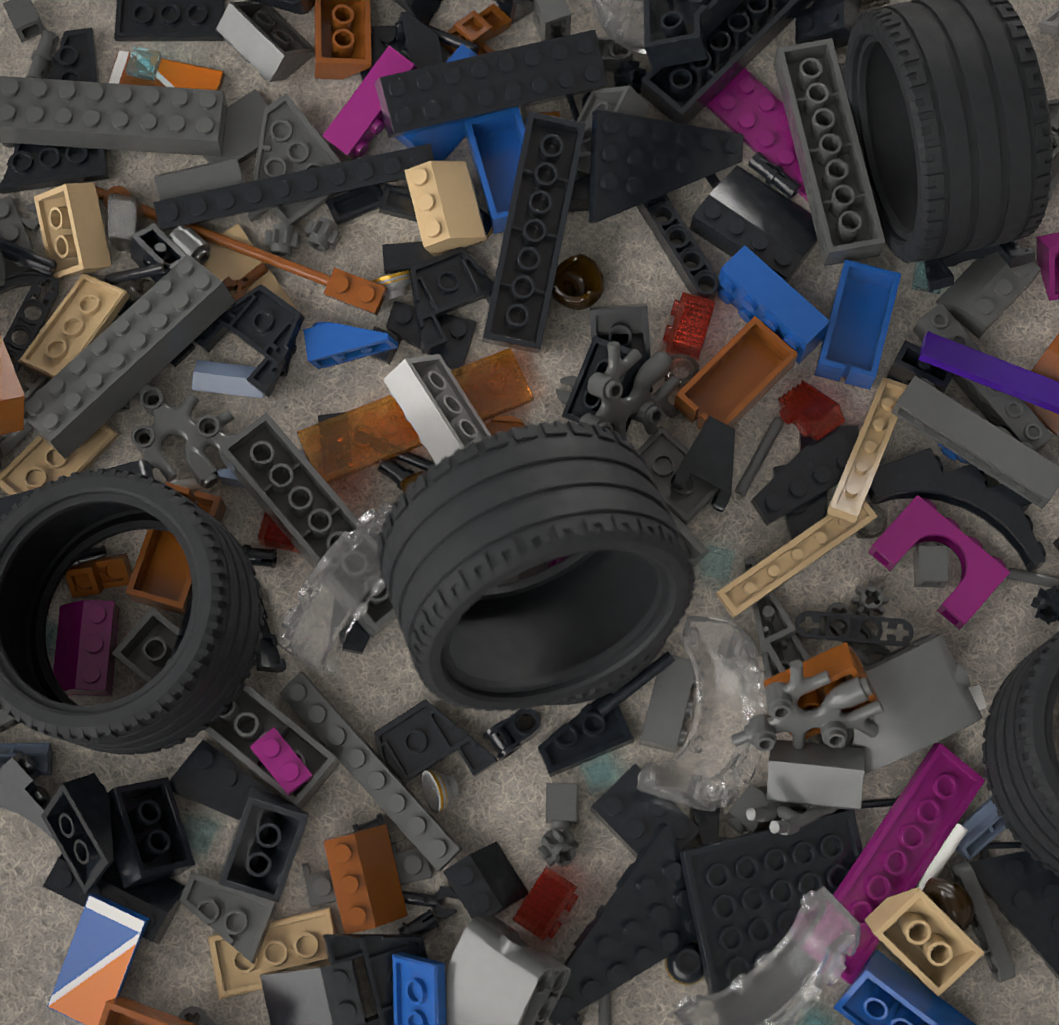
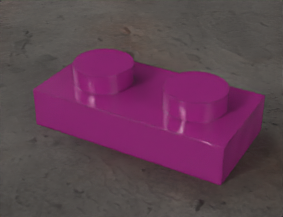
[250,727,313,796]

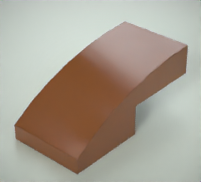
[454,3,512,44]
[65,553,133,598]

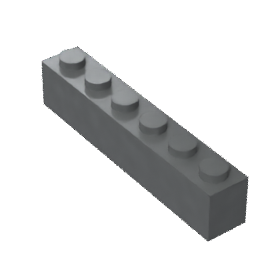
[891,376,1059,509]

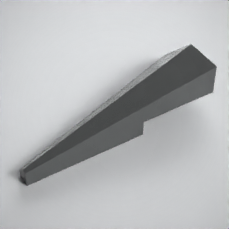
[744,556,810,679]

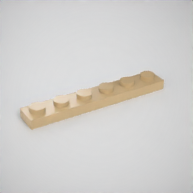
[827,377,908,524]
[715,500,878,618]

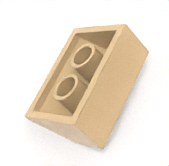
[404,161,487,257]
[34,182,112,279]
[864,887,984,997]

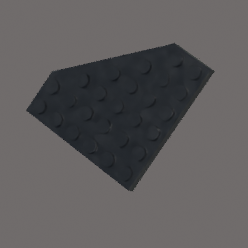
[679,809,863,1025]

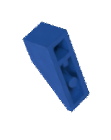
[303,322,398,369]

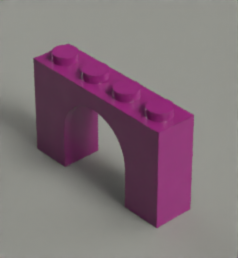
[868,495,1010,630]

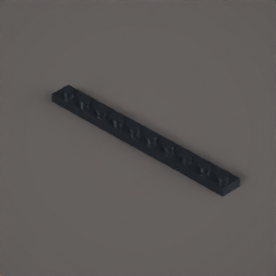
[153,144,434,231]

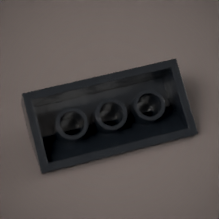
[43,853,185,944]

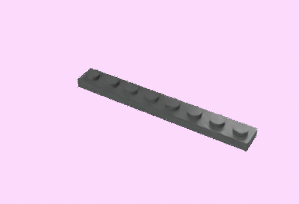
[279,672,463,871]

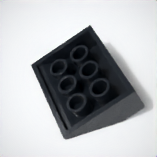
[690,165,818,283]

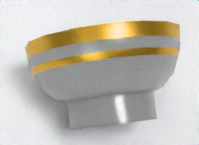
[371,270,410,300]
[421,770,458,814]

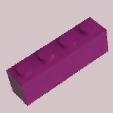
[322,46,418,160]

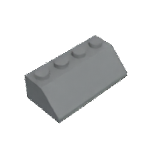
[383,354,492,464]

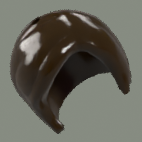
[552,253,605,310]
[922,877,974,931]

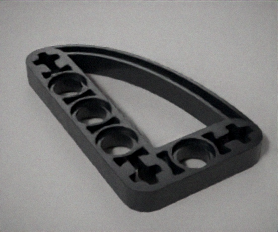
[0,272,59,374]

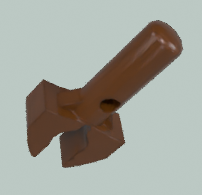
[222,263,268,301]

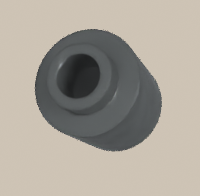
[169,226,211,265]

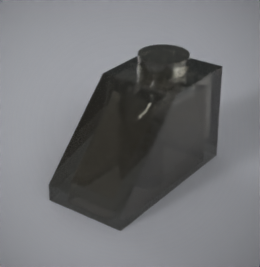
[108,193,148,253]

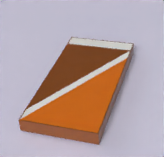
[108,49,225,90]

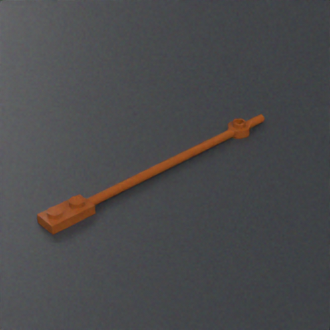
[82,182,388,316]

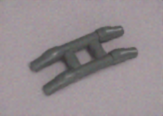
[746,802,839,835]

